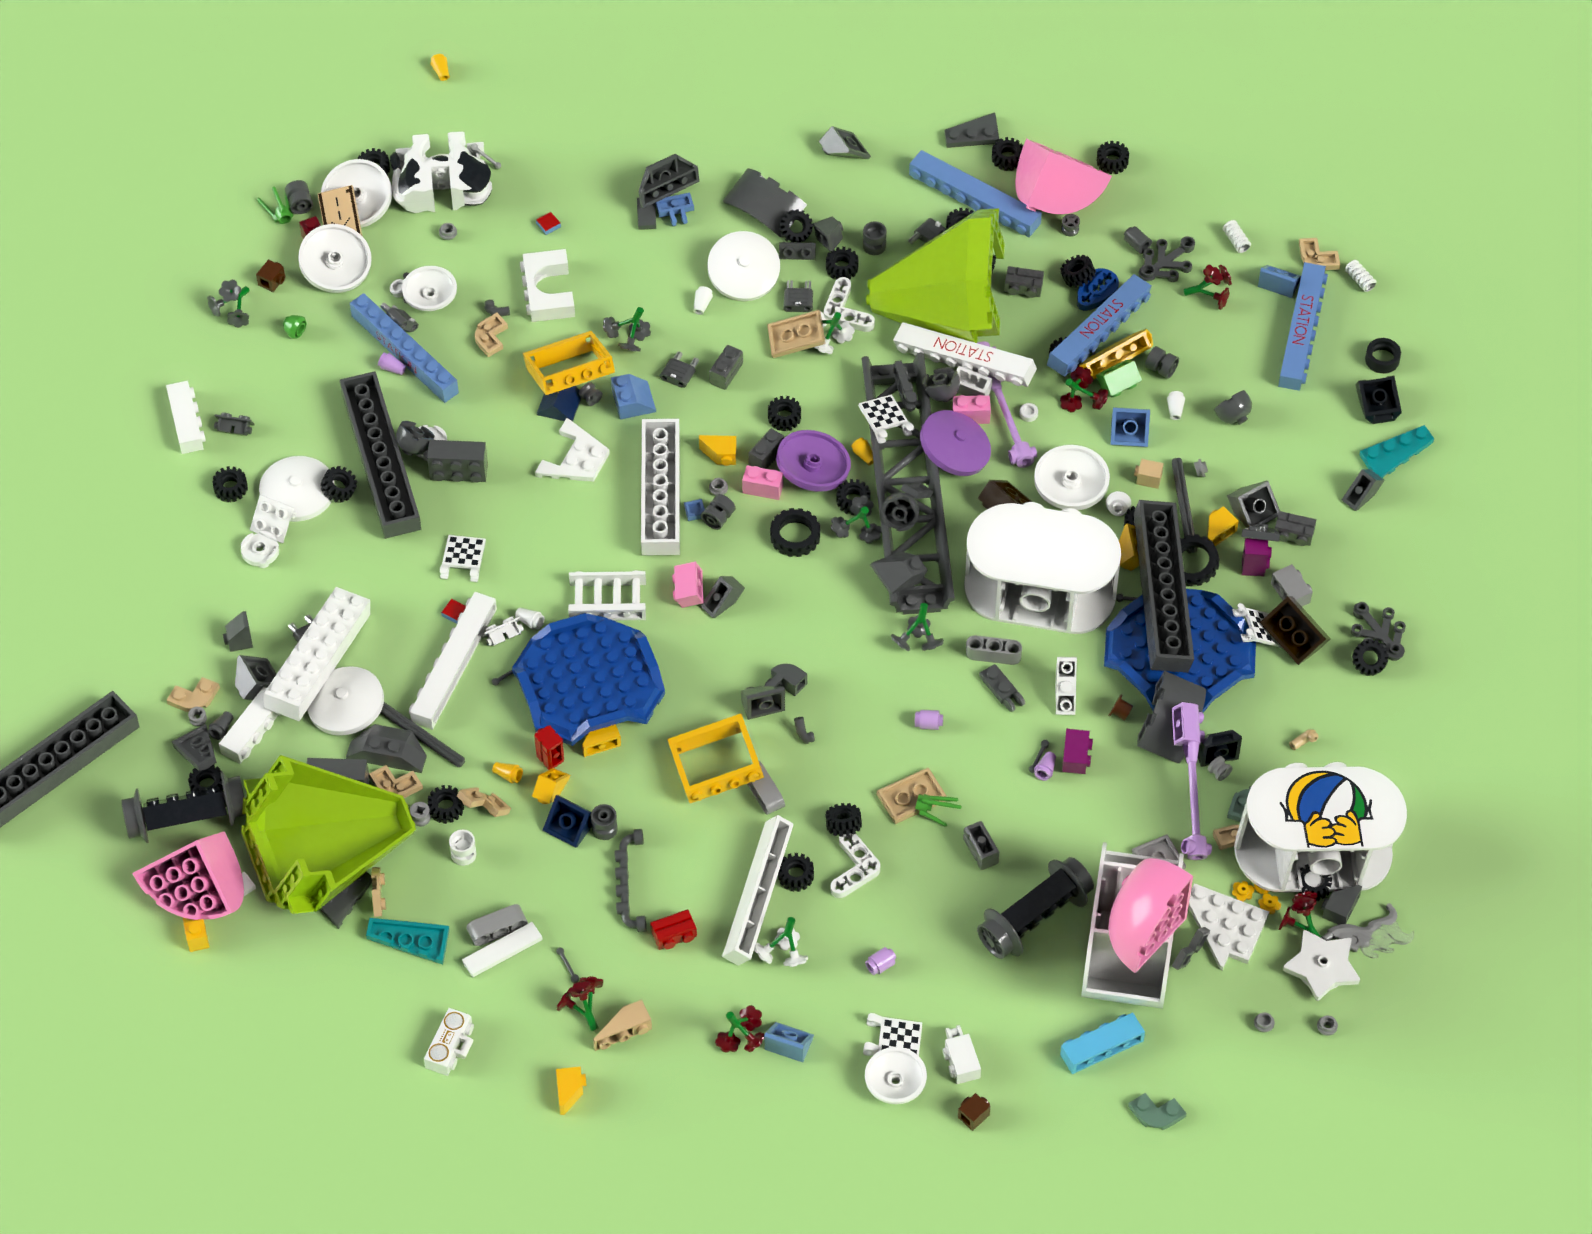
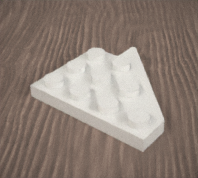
[1188,883,1269,971]

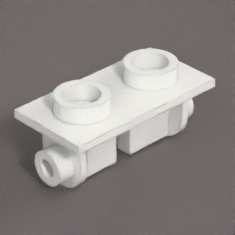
[483,616,524,646]

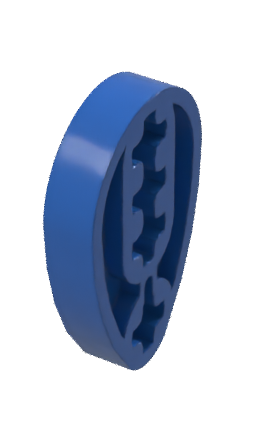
[1077,268,1119,311]

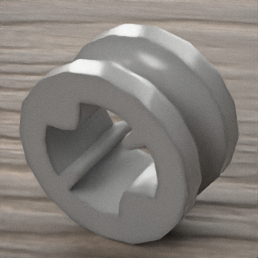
[188,707,207,726]

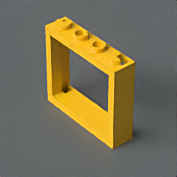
[523,331,615,395]
[667,713,764,803]

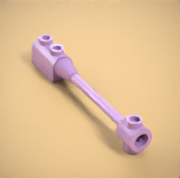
[978,341,1037,468]
[1172,702,1212,860]

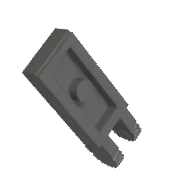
[892,360,917,412]
[979,664,1025,712]

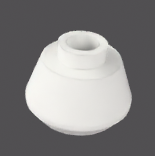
[1106,491,1131,516]

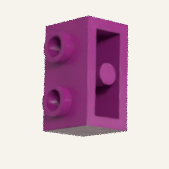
[1242,538,1272,576]
[1062,728,1093,774]

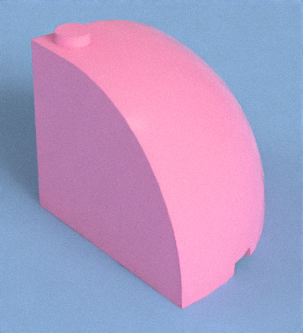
[1015,138,1112,214]
[132,831,244,920]
[1108,858,1193,973]

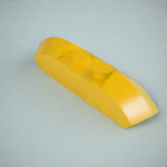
[1079,329,1153,380]

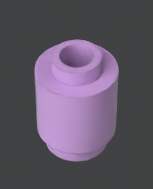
[915,710,943,730]
[865,947,896,975]

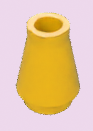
[430,54,450,81]
[851,437,874,466]
[492,762,523,783]

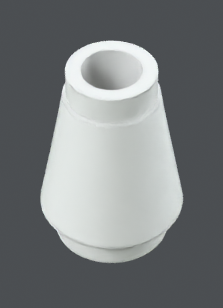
[693,286,713,315]
[1167,391,1185,420]
[515,608,545,630]

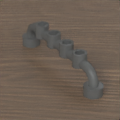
[615,829,647,932]

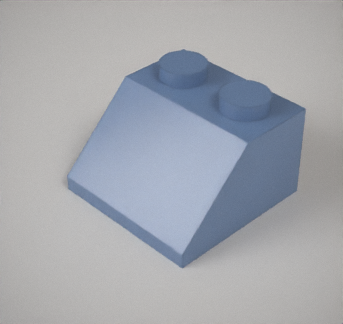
[611,374,656,420]

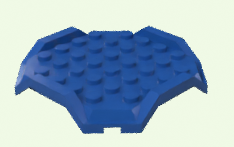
[1104,589,1256,713]
[512,613,665,746]

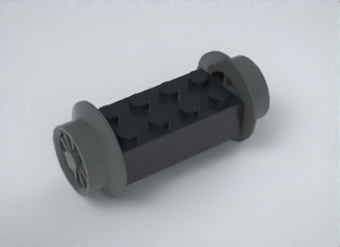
[121,771,246,843]
[977,857,1094,959]

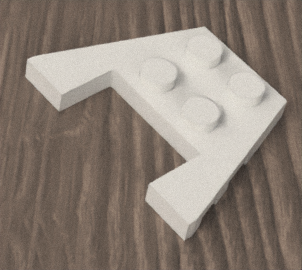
[535,418,610,482]

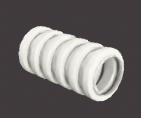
[1223,220,1251,253]
[1345,260,1377,292]

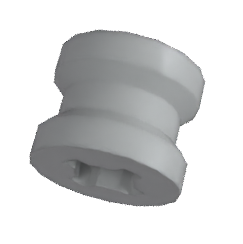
[1208,756,1233,781]
[410,802,431,827]

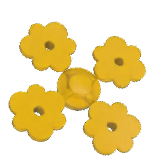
[1232,881,1281,914]

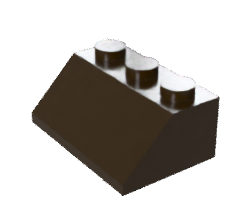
[978,480,1032,509]
[1260,596,1331,665]

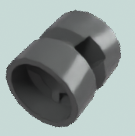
[285,180,313,214]
[863,221,887,255]
[1145,346,1179,379]
[701,494,736,530]
[591,804,618,840]

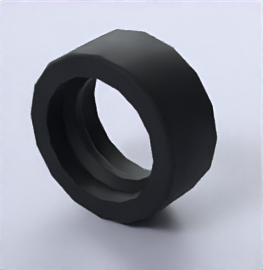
[1365,338,1401,374]

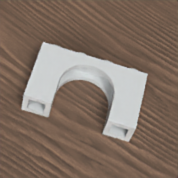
[520,249,575,322]

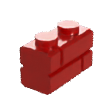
[534,725,564,770]
[650,909,697,950]

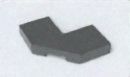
[1172,927,1210,970]

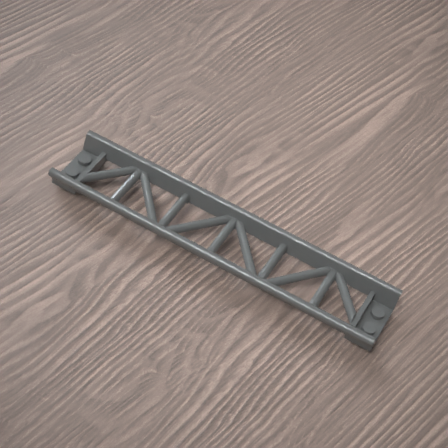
[862,352,955,615]

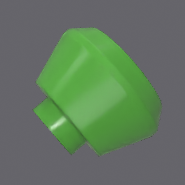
[283,315,307,339]

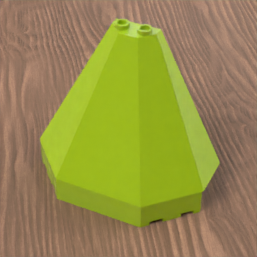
[866,208,1005,343]
[241,755,416,914]

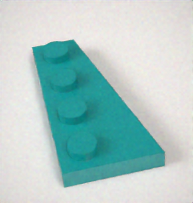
[1359,425,1434,478]
[366,918,450,965]

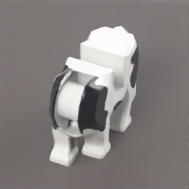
[390,131,492,213]

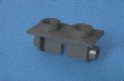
[779,242,816,260]
[214,413,255,436]

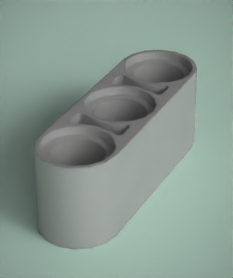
[966,635,1022,665]
[747,761,785,815]
[466,904,528,946]

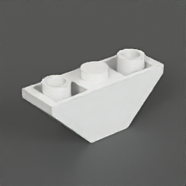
[1055,657,1077,715]

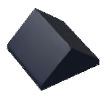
[537,386,582,422]
[543,795,592,848]

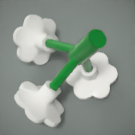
[812,311,855,354]
[754,917,808,967]

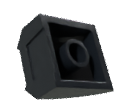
[1355,376,1402,424]
[1198,730,1242,767]

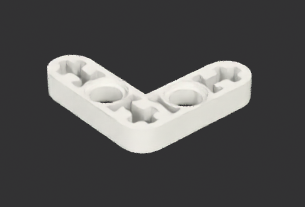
[824,277,875,332]
[831,833,880,898]

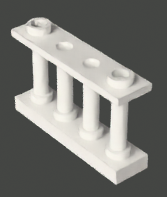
[568,570,646,621]

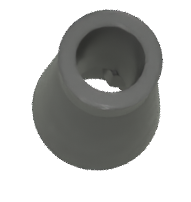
[208,711,234,740]

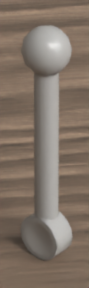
[470,143,501,169]

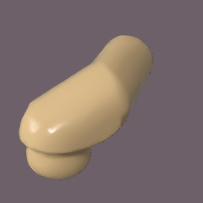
[1289,729,1318,750]

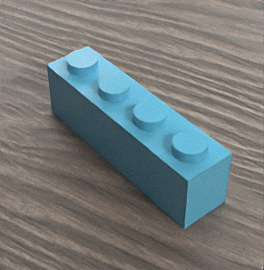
[1060,1013,1145,1074]

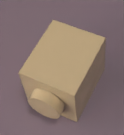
[1134,459,1164,489]

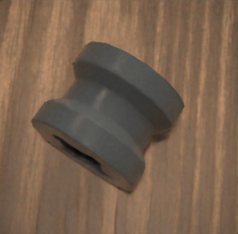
[1061,214,1080,237]
[579,382,602,406]

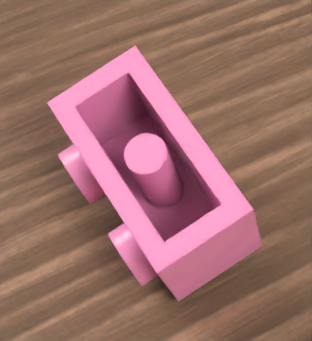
[952,395,991,424]
[742,465,783,500]
[672,561,704,608]

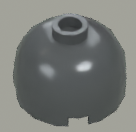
[922,367,960,402]
[1214,390,1252,425]
[396,421,435,456]
[881,492,919,531]

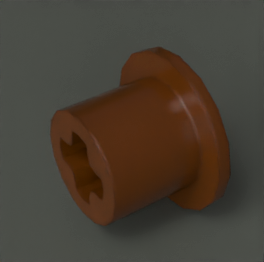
[1108,694,1133,721]

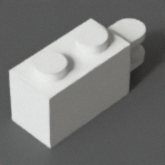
[942,1025,981,1084]

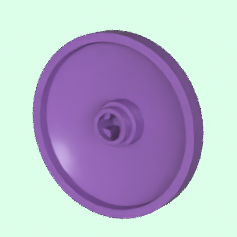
[920,410,991,476]
[776,430,851,492]

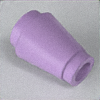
[378,352,406,375]
[1034,752,1056,781]

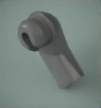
[484,300,510,316]
[794,717,815,744]

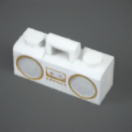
[424,1008,474,1076]

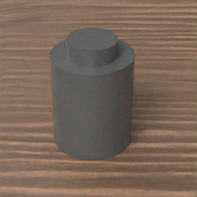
[1124,226,1152,254]

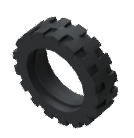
[770,508,820,557]
[1180,534,1220,586]

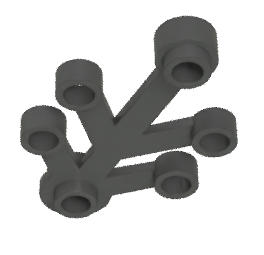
[1139,236,1195,282]
[1351,602,1406,661]

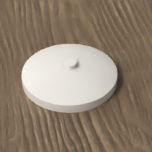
[321,159,392,228]
[298,224,371,293]
[707,231,780,301]
[1034,445,1110,510]
[259,456,335,522]
[307,666,384,735]

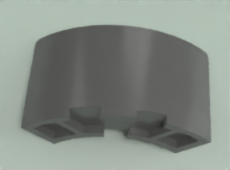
[723,168,807,237]
[1137,671,1206,763]

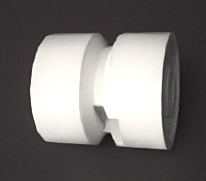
[449,829,477,866]

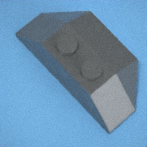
[638,154,700,209]
[346,724,427,773]

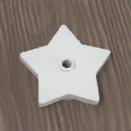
[1283,930,1360,1001]

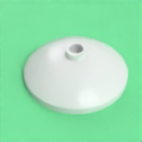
[402,266,457,311]
[865,1047,927,1104]

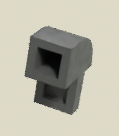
[764,664,807,696]

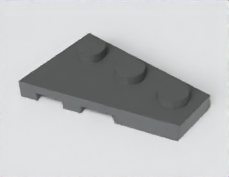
[945,112,999,148]
[1242,523,1280,542]
[172,724,217,772]
[320,871,372,929]

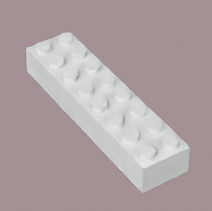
[641,419,680,555]
[264,587,370,721]

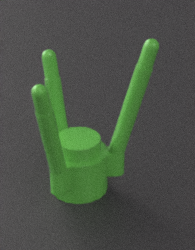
[257,186,294,224]
[915,794,962,827]

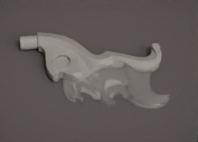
[1321,903,1414,958]

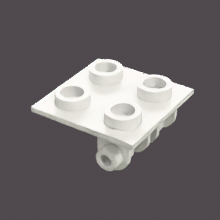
[250,495,296,543]

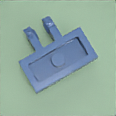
[655,192,694,226]

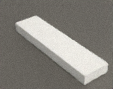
[462,922,543,978]

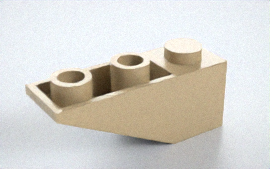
[593,1000,652,1051]

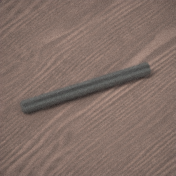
[1172,458,1197,554]
[380,702,465,767]

